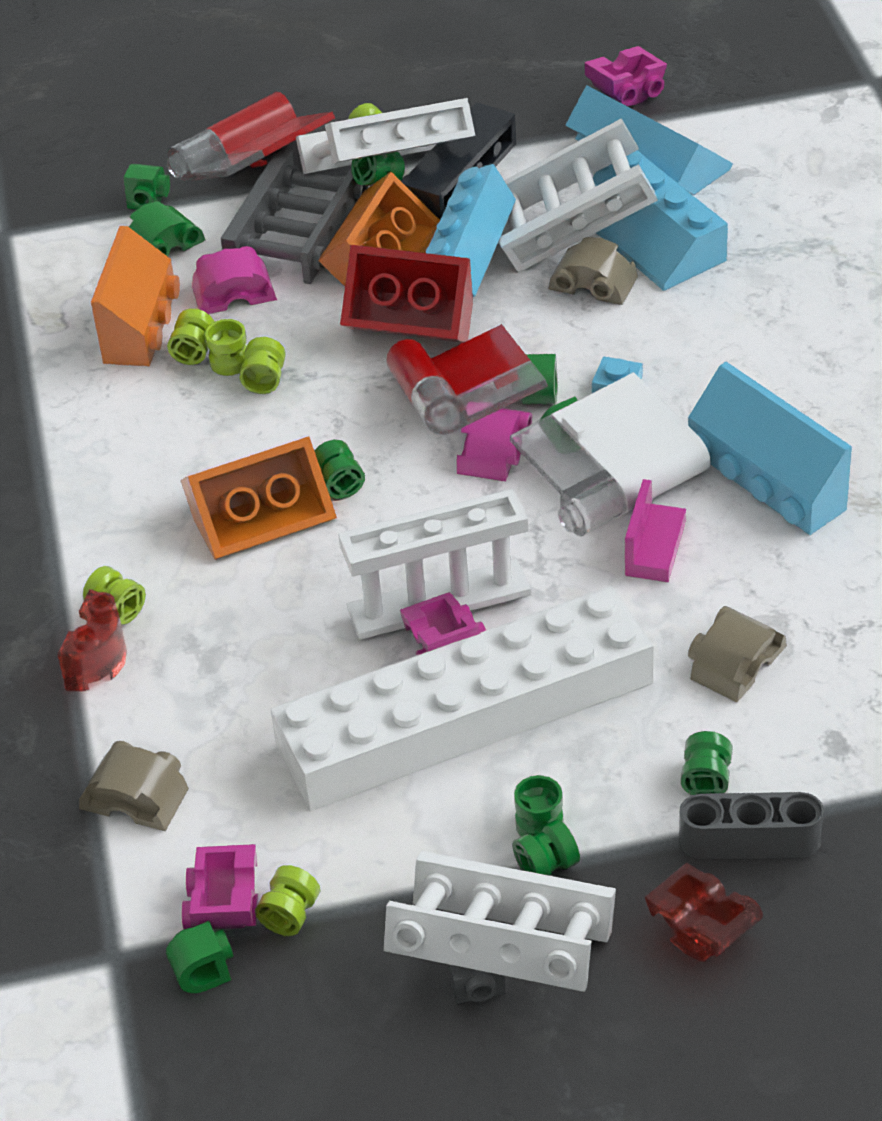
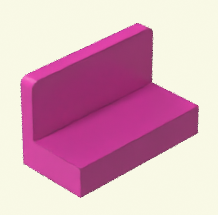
[625,479,686,582]

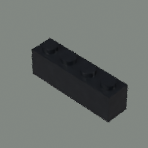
[401,102,516,220]

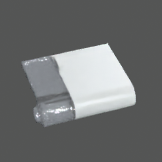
[510,372,711,537]

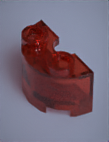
[57,589,127,691]
[645,863,763,962]

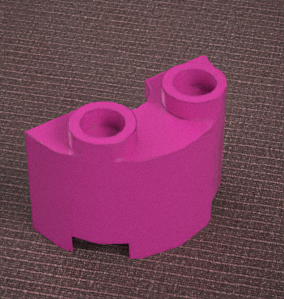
[585,46,667,106]
[192,246,277,314]
[457,405,533,482]
[400,592,486,656]
[182,844,258,930]

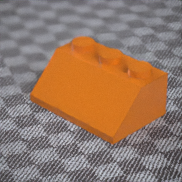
[318,172,440,286]
[91,226,180,366]
[180,436,337,559]

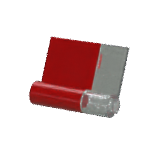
[166,92,335,181]
[386,324,548,435]

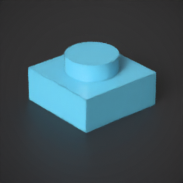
[592,356,643,393]

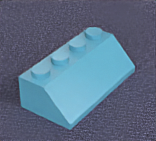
[566,85,733,195]
[593,151,728,291]
[426,164,516,297]
[688,362,852,535]

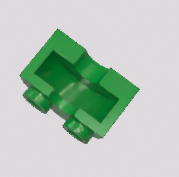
[129,201,206,256]

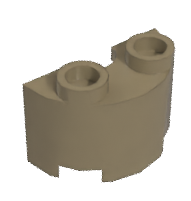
[548,237,638,305]
[688,606,787,703]
[79,741,189,831]

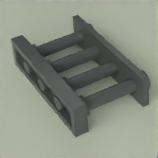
[220,148,368,284]

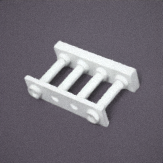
[296,98,475,174]
[499,118,658,273]
[338,488,531,640]
[384,851,616,992]

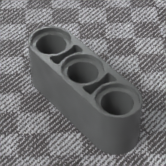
[679,792,824,860]

